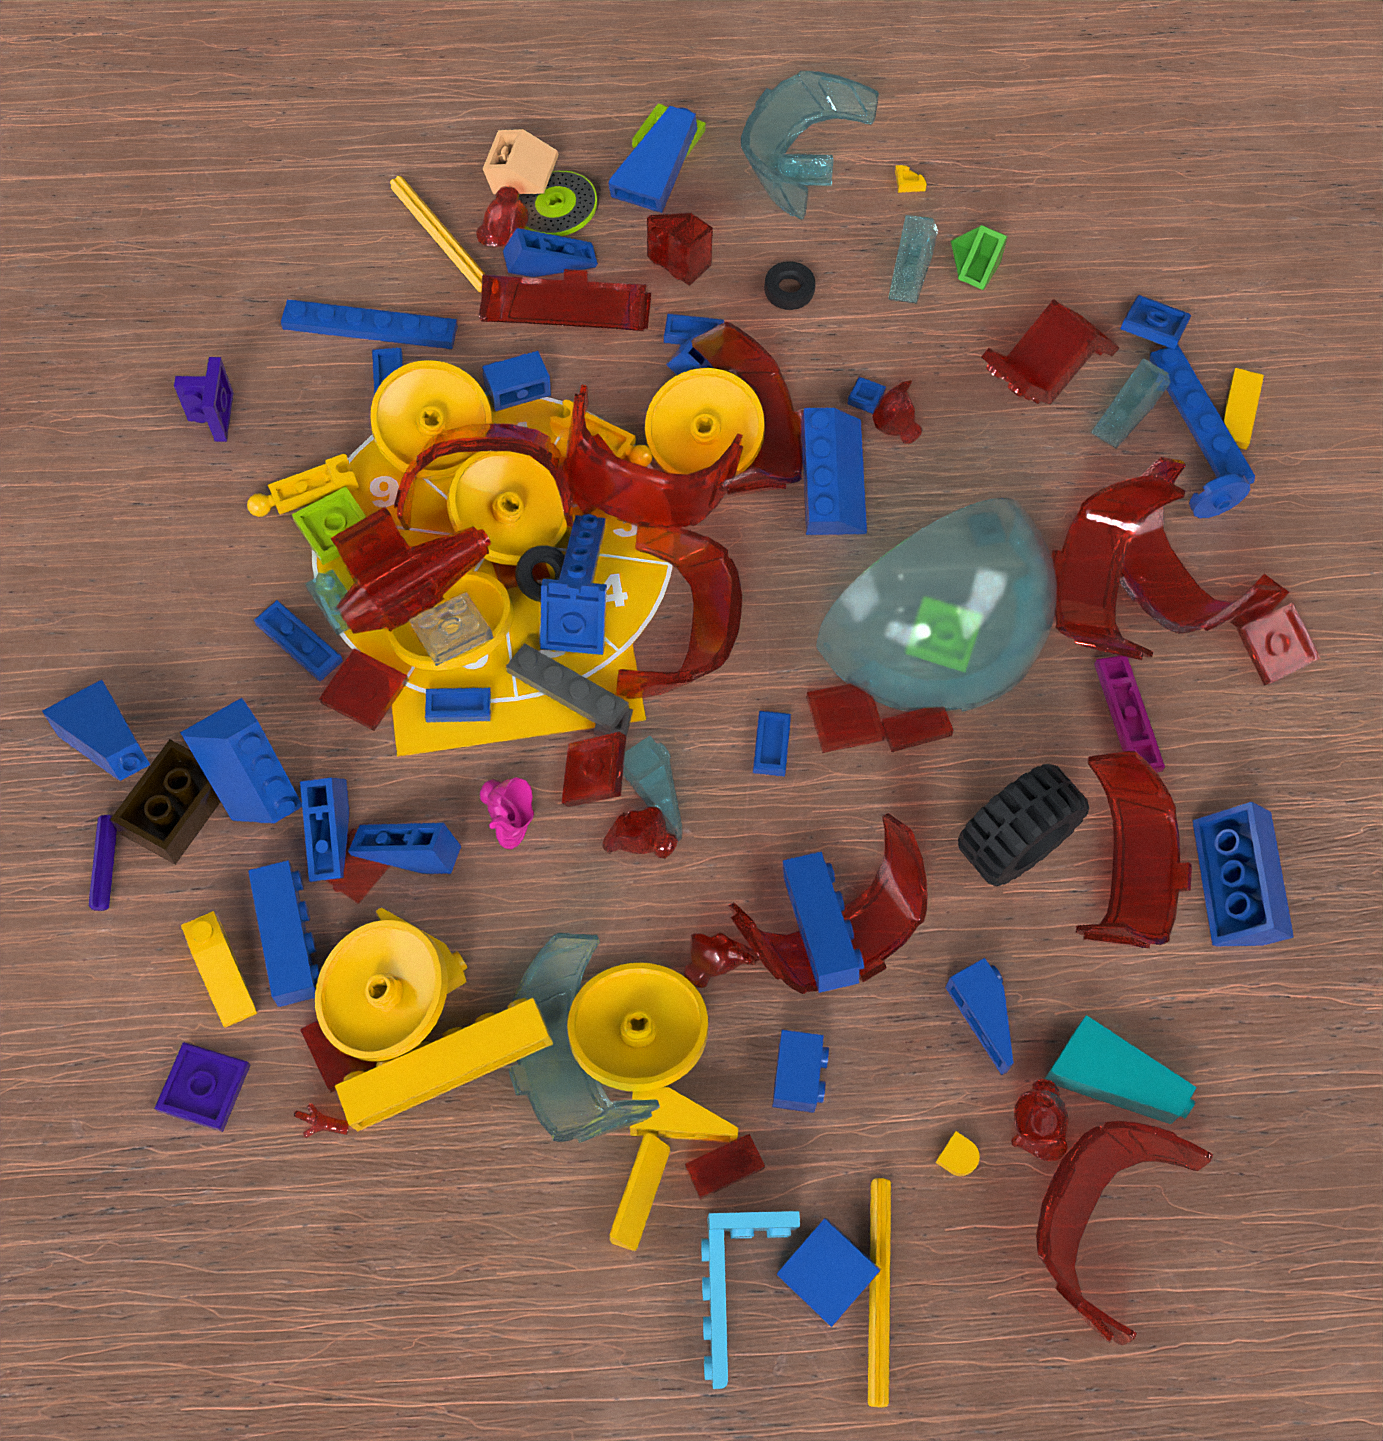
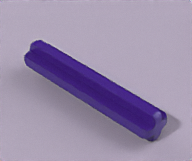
[88,815,117,911]

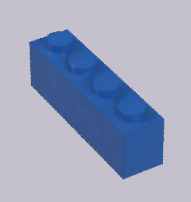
[783,851,864,993]
[248,860,320,1007]

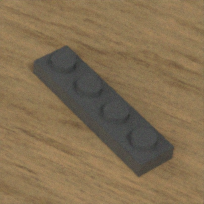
[506,643,629,731]

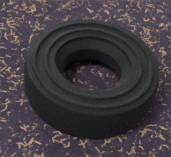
[764,261,815,310]
[515,545,565,602]

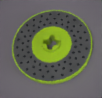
[515,171,598,237]

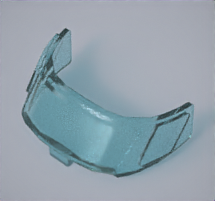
[741,71,879,220]
[508,933,660,1143]

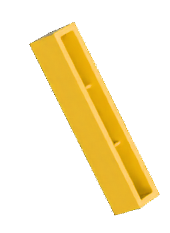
[335,998,554,1131]

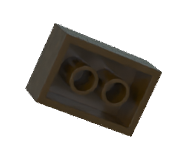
[110,739,221,865]

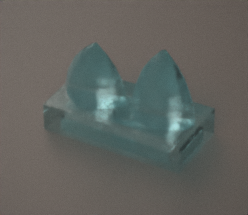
[776,154,833,186]
[305,569,365,635]

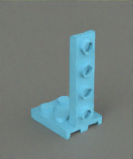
[701,1211,800,1389]

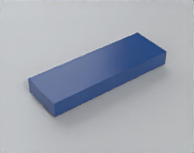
[254,600,343,682]

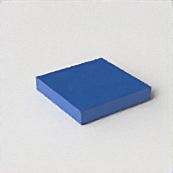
[1120,295,1191,350]
[777,1218,881,1327]

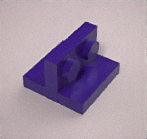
[174,357,234,442]

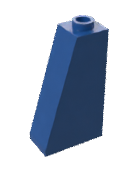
[608,106,697,213]
[42,680,150,781]

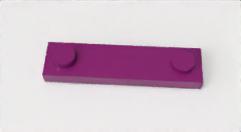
[1094,654,1165,777]

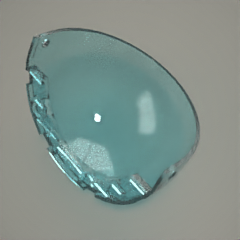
[816,498,1057,714]

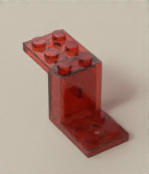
[981,299,1120,405]

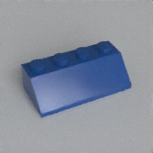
[801,408,867,535]
[180,698,302,823]
[1192,802,1294,947]

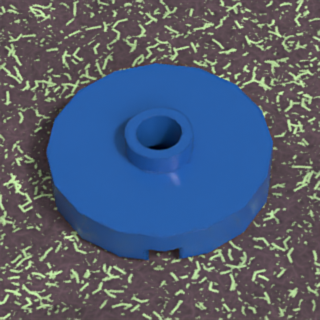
[1189,473,1251,518]

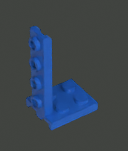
[540,514,607,655]

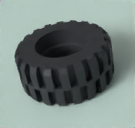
[958,764,1089,886]

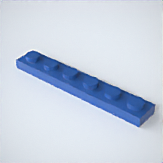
[281,299,458,349]
[1150,344,1255,484]

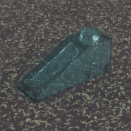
[888,215,938,304]
[1091,358,1171,449]
[618,736,682,843]

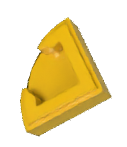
[895,165,927,193]

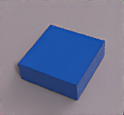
[847,377,886,414]

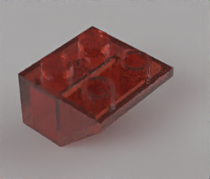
[647,213,713,286]

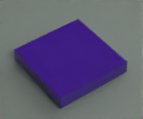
[154,1042,251,1132]

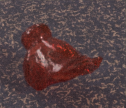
[476,186,529,247]
[872,380,922,444]
[602,806,678,859]
[684,933,760,988]
[1011,1079,1069,1161]

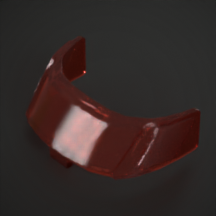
[479,269,651,332]
[691,322,803,496]
[566,384,743,529]
[394,424,576,530]
[1107,457,1281,634]
[1047,475,1186,661]
[616,522,742,699]
[1076,751,1192,949]
[728,813,928,994]
[1036,1121,1213,1346]

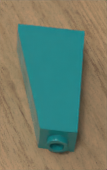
[1044,1015,1197,1124]

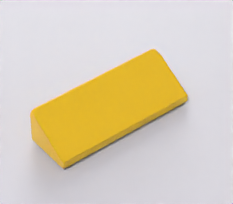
[609,1132,670,1251]

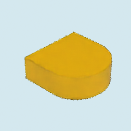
[935,1131,980,1176]

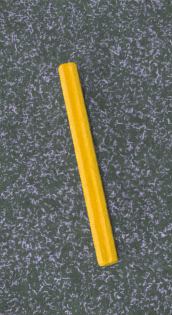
[390,176,491,293]
[868,1178,891,1408]

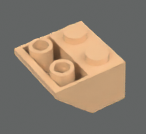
[483,129,559,195]

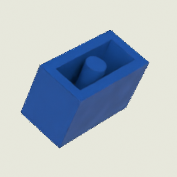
[482,351,551,411]
[772,1030,829,1113]

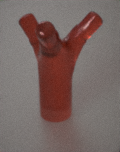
[294,1104,350,1138]

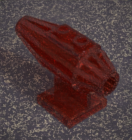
[330,507,492,634]

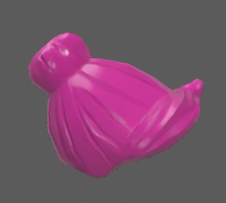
[480,777,534,850]

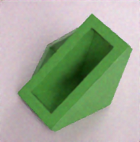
[951,225,1008,290]

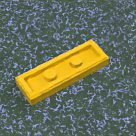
[1222,368,1264,450]

